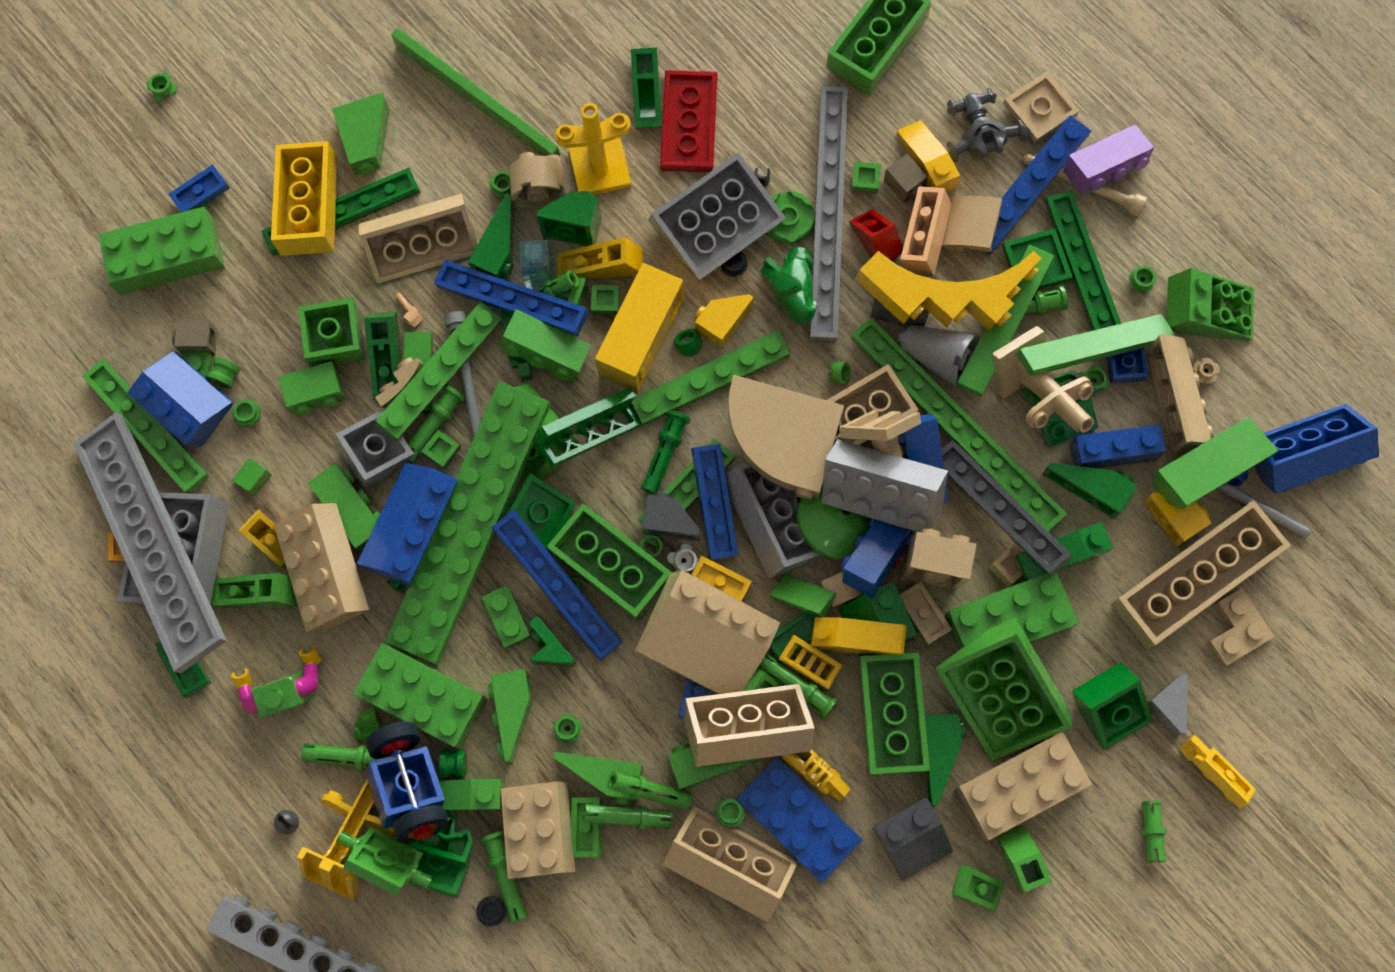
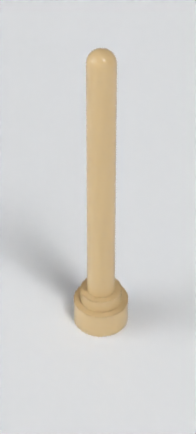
[1022,154,1147,217]

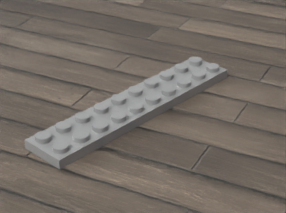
[73,412,227,673]

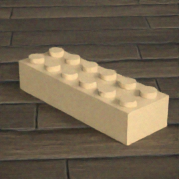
[1111,500,1291,650]

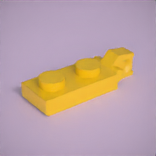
[1180,735,1255,810]

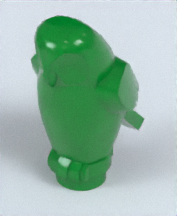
[760,247,817,325]

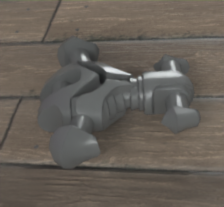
[946,88,1031,163]

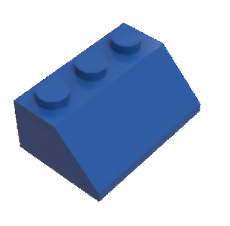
[127,351,234,446]

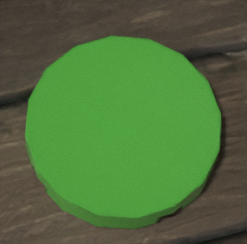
[767,191,815,244]

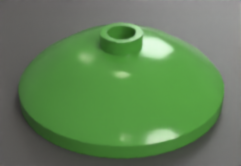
[796,483,871,560]

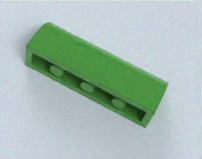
[1152,417,1278,509]

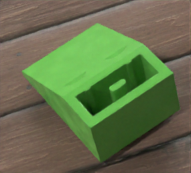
[1167,268,1254,340]

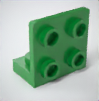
[1022,370,1098,447]

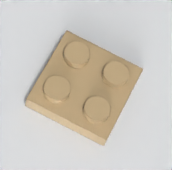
[1003,71,1079,144]

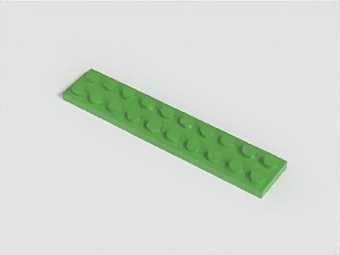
[385,381,552,664]

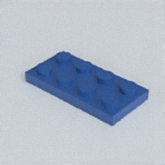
[736,757,862,883]

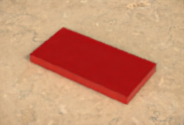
[660,70,718,173]

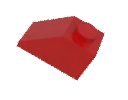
[849,209,903,262]

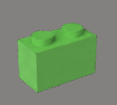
[278,361,346,416]

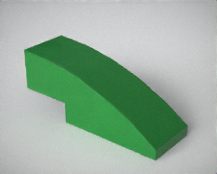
[630,47,662,129]

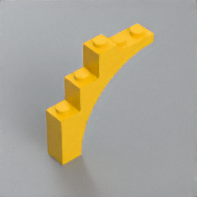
[855,251,1042,331]

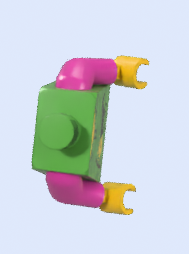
[231,645,321,718]

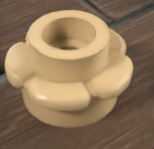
[1192,358,1220,384]

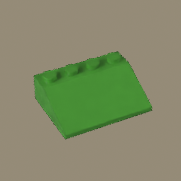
[936,617,1072,761]

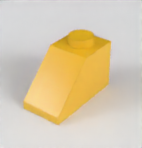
[694,294,754,348]
[1143,492,1212,547]

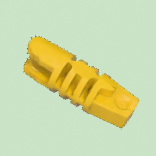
[781,749,851,802]

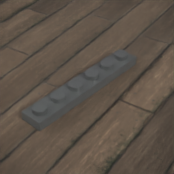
[942,440,1072,577]

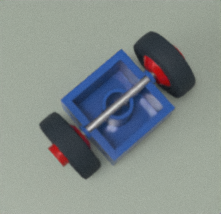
[366,722,448,843]

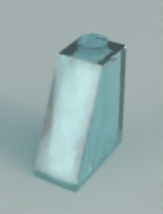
[519,237,554,291]

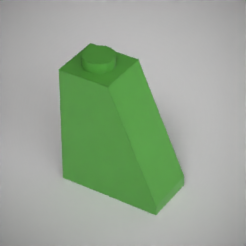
[332,93,390,175]

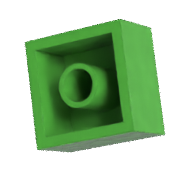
[298,298,366,367]

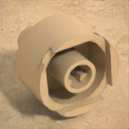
[509,152,565,209]

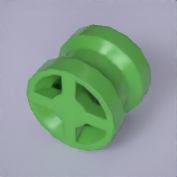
[206,357,241,389]

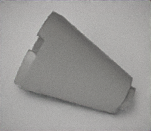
[898,324,979,386]

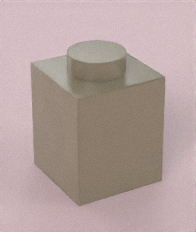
[884,154,928,203]
[172,320,217,355]

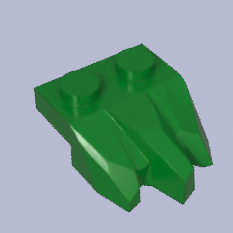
[407,812,473,898]

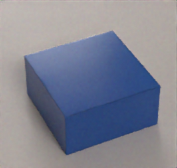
[1106,348,1148,384]

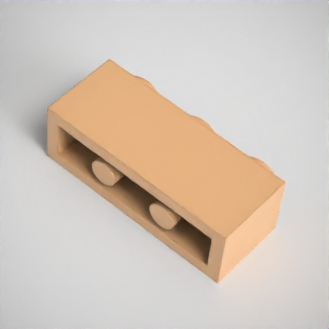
[900,187,952,276]

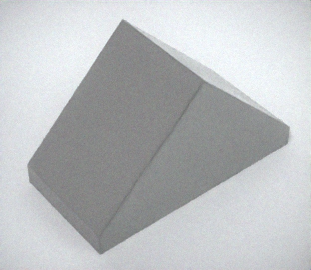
[1147,674,1188,736]

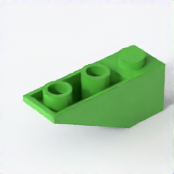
[487,669,533,764]

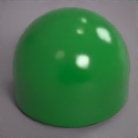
[674,329,702,356]

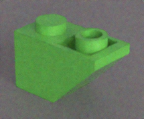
[996,825,1052,893]

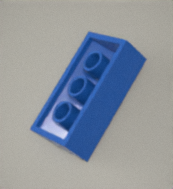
[1254,404,1379,494]
[357,463,458,588]

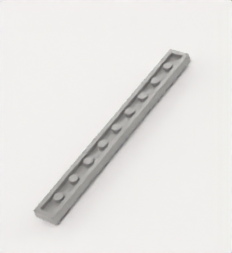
[810,86,848,341]

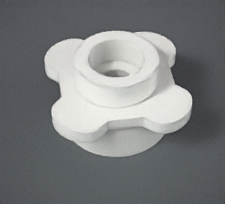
[667,544,699,572]

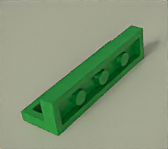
[533,388,642,468]

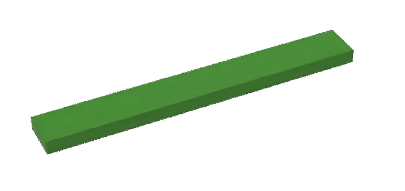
[391,28,560,156]

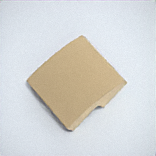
[941,196,1002,253]

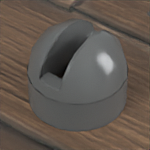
[274,810,299,834]

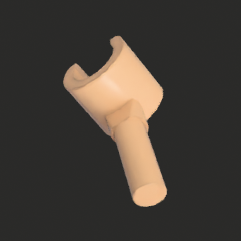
[395,293,422,328]

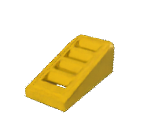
[779,635,843,692]

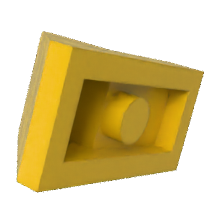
[239,509,285,568]

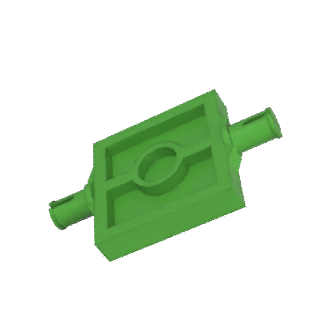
[336,826,433,896]

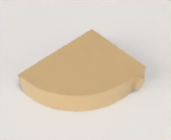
[729,375,844,499]

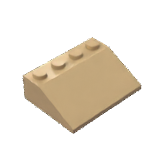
[635,570,780,694]

